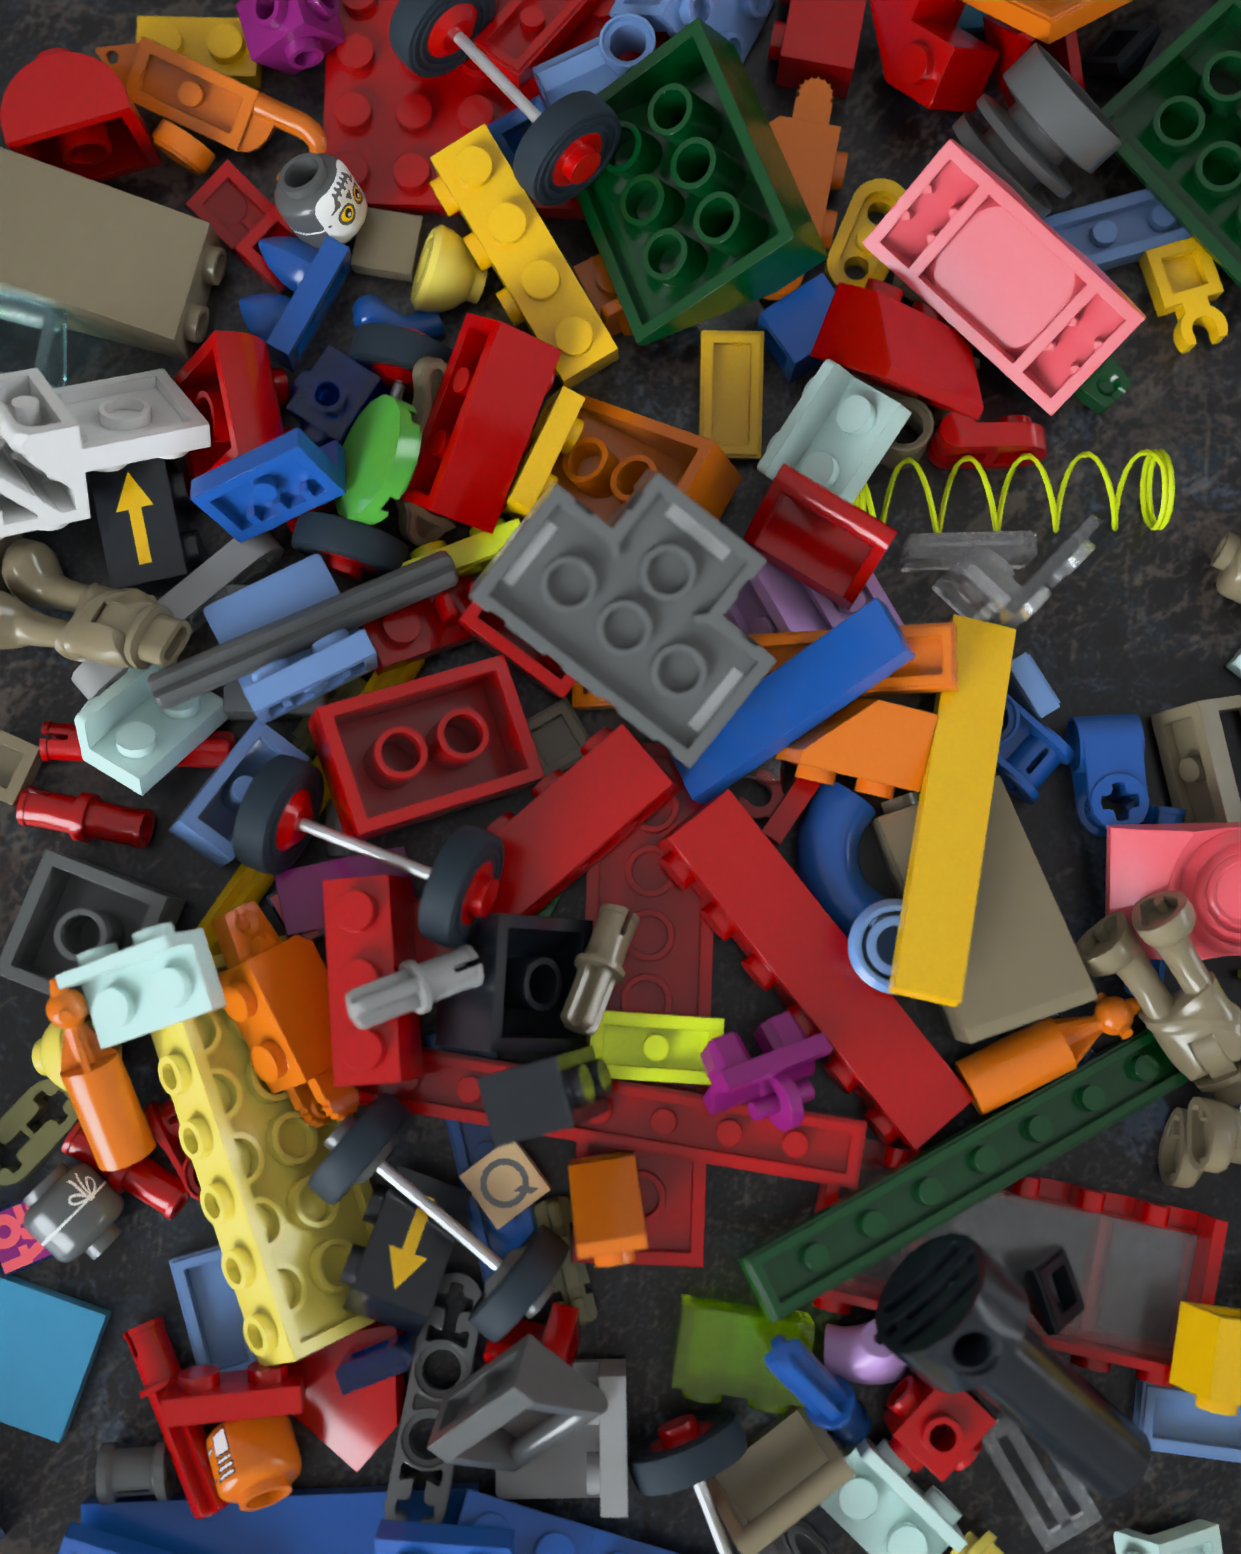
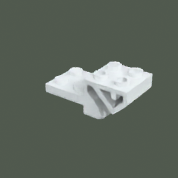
[0,368,211,540]

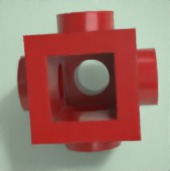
[882,1375,997,1482]

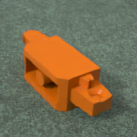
[763,77,848,301]
[211,900,361,1128]

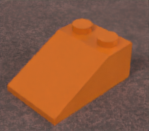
[550,391,743,522]

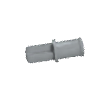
[345,944,484,1029]

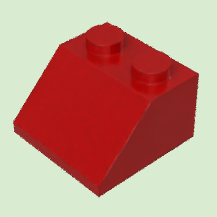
[810,278,984,420]

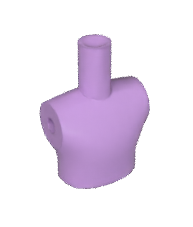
[824,1319,907,1385]

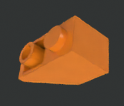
[775,698,938,800]
[568,1150,648,1267]

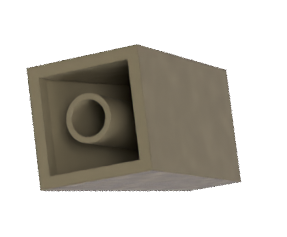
[0,147,227,361]
[870,775,1098,1044]

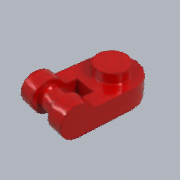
[927,412,1047,470]

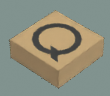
[459,1141,552,1230]

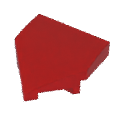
[288,1322,408,1472]

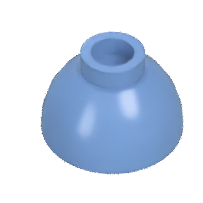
[847,899,903,994]

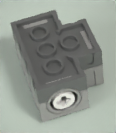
[469,469,777,769]

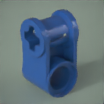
[995,694,1075,805]
[1065,713,1149,838]

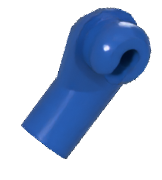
[353,294,446,339]

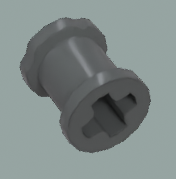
[95,1438,177,1505]

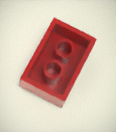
[307,654,545,840]

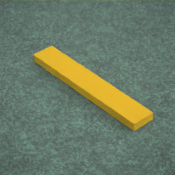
[888,614,1016,1007]

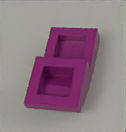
[274,846,418,936]

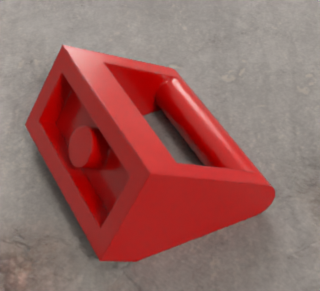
[742,463,898,611]

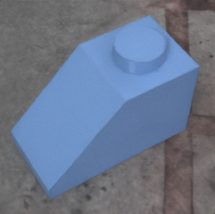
[168,719,310,869]

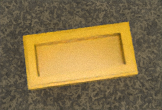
[699,330,764,460]

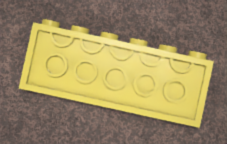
[150,935,376,1366]

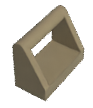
[1150,695,1241,823]
[706,1400,857,1554]

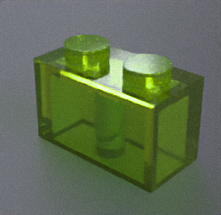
[670,1294,816,1414]

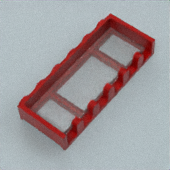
[812,1137,1229,1387]

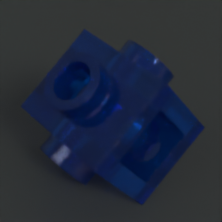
[286,345,390,447]

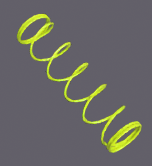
[852,449,1175,538]

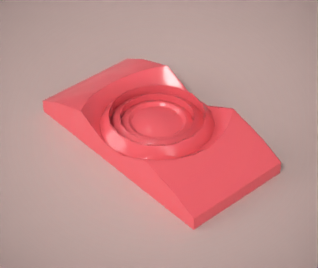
[862,138,1146,416]
[1105,822,1241,960]

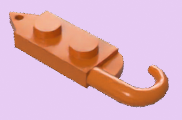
[95,36,327,182]

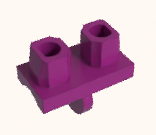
[700,1011,833,1131]

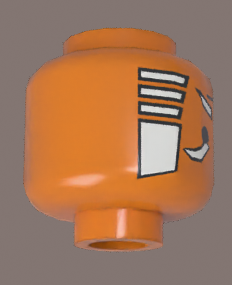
[206,1415,302,1511]

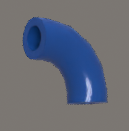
[797,781,887,939]

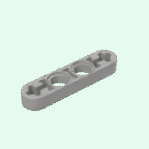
[71,531,284,701]

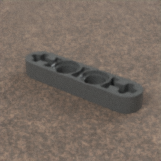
[385,1271,484,1524]

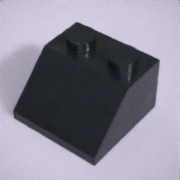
[435,913,593,1052]

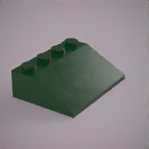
[1101,0,1241,288]
[576,17,829,346]

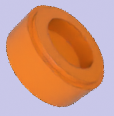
[151,119,216,176]

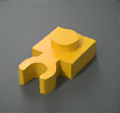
[1138,237,1228,354]

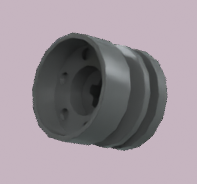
[952,42,1124,219]

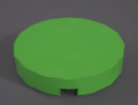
[334,394,421,526]

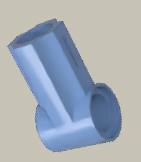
[532,13,657,108]

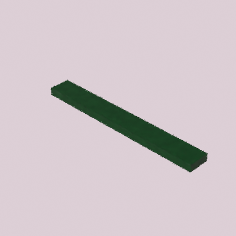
[737,1025,1190,1323]

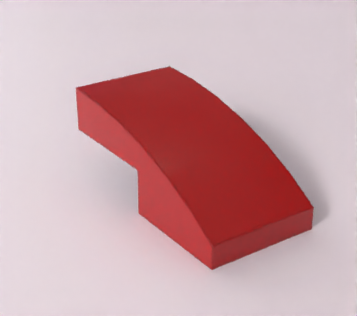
[184,159,296,294]

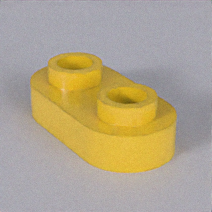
[824,179,906,288]

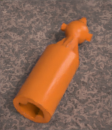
[46,977,156,1171]
[954,992,1141,1116]

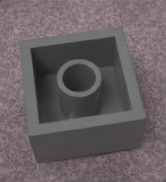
[0,849,186,1011]

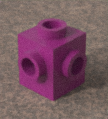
[235,0,345,76]

